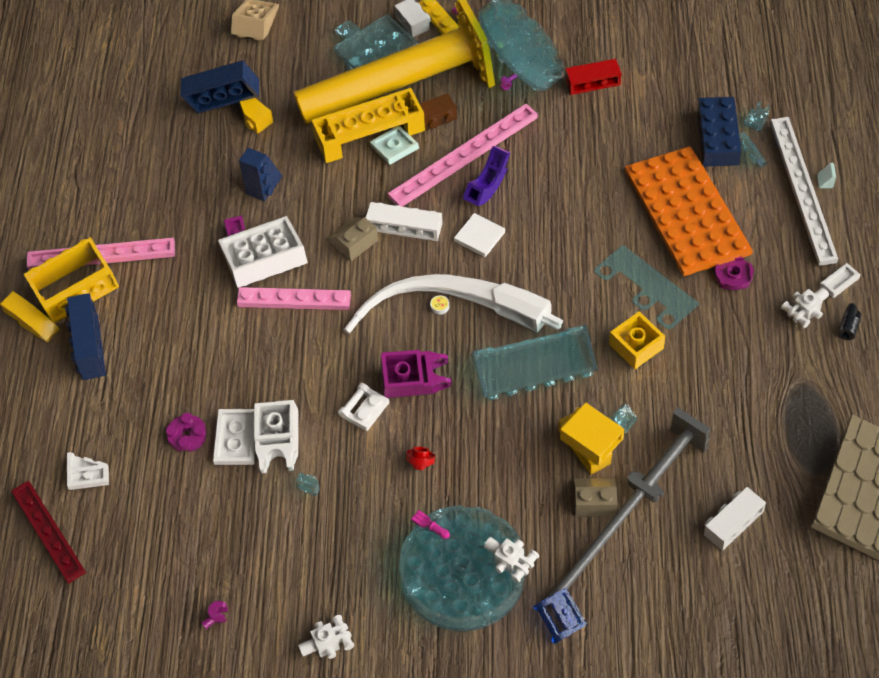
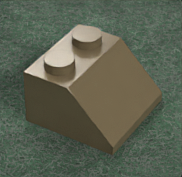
[327,217,378,261]
[574,478,618,517]

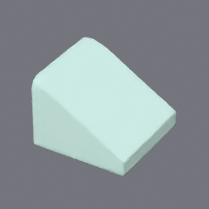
[817,163,836,188]

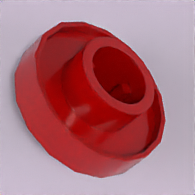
[405,446,435,470]

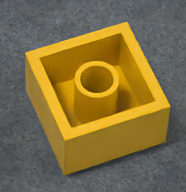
[609,312,665,369]

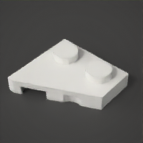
[67,452,109,490]

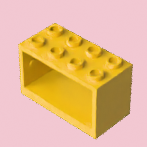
[24,237,119,324]

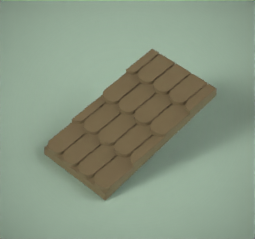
[811,414,879,560]

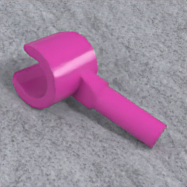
[500,72,519,90]

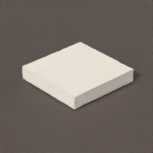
[454,213,505,257]

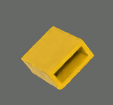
[560,403,624,466]

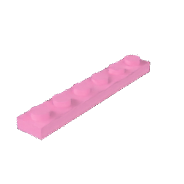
[237,287,351,310]

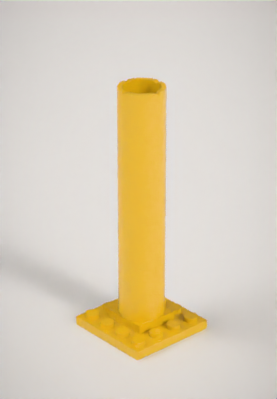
[293,0,495,124]

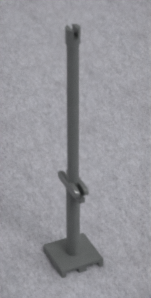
[545,407,711,608]

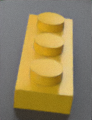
[418,0,459,34]

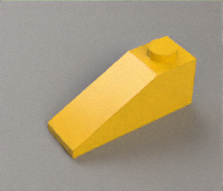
[239,98,273,134]

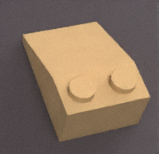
[231,0,279,40]

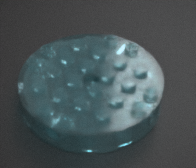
[478,0,564,91]
[399,505,526,631]

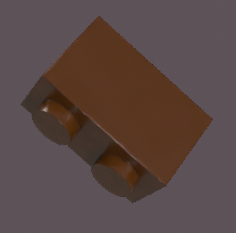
[420,93,457,131]

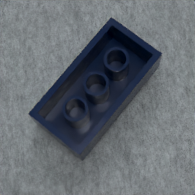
[180,60,259,113]
[697,97,741,167]
[65,293,106,380]

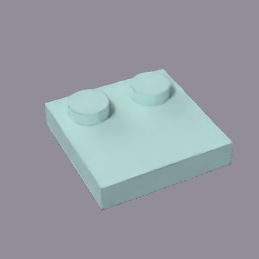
[370,126,419,165]

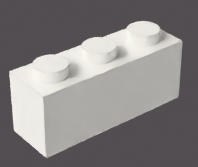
[704,487,766,551]

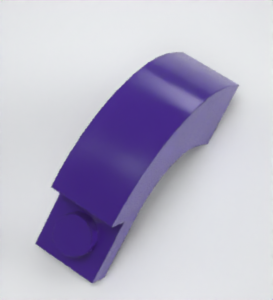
[463,145,511,206]

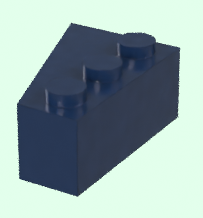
[239,148,283,202]

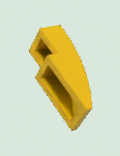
[0,291,60,342]

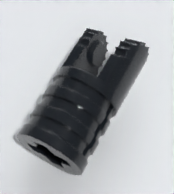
[838,303,862,340]

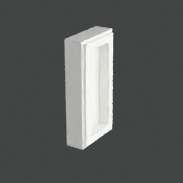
[819,263,861,298]

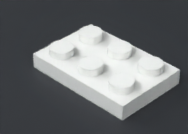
[213,409,255,465]

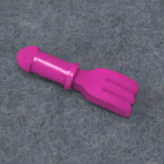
[411,510,450,539]

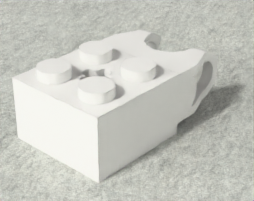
[254,400,298,473]

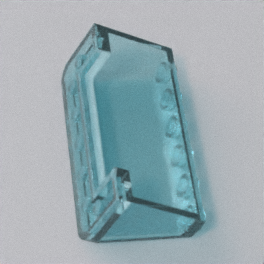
[470,324,598,401]

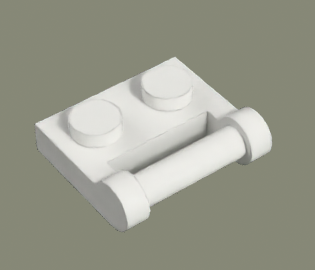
[338,383,389,431]

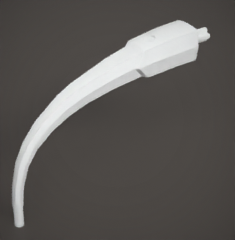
[343,274,563,334]

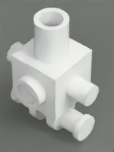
[781,288,829,328]
[484,537,539,583]
[298,615,354,659]

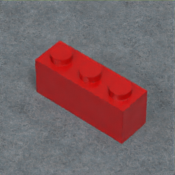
[565,59,622,95]

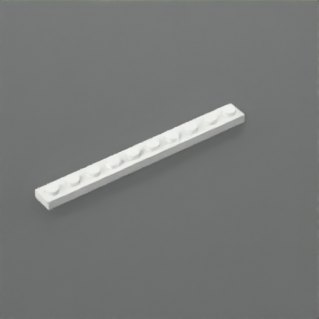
[770,117,838,266]

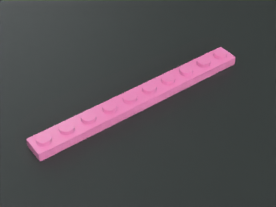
[388,104,537,207]

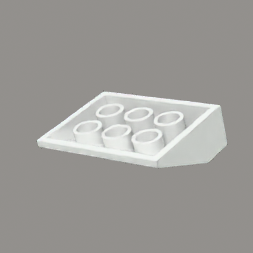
[218,216,308,288]

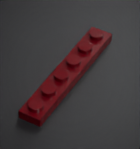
[11,481,86,584]

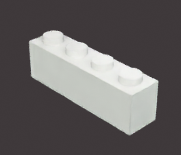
[366,202,442,241]

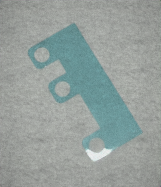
[595,245,700,329]

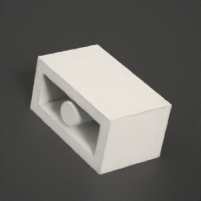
[395,0,431,38]

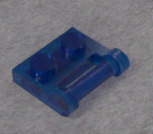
[533,587,587,644]

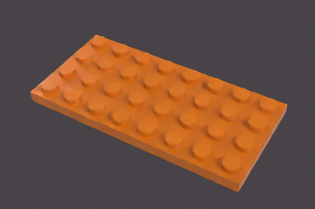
[625,146,753,277]

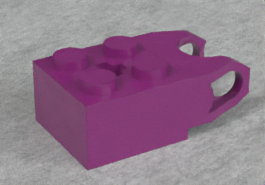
[380,350,451,398]

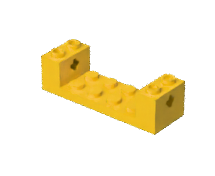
[312,88,425,163]

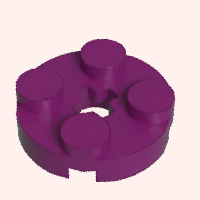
[715,256,754,290]
[166,413,206,452]

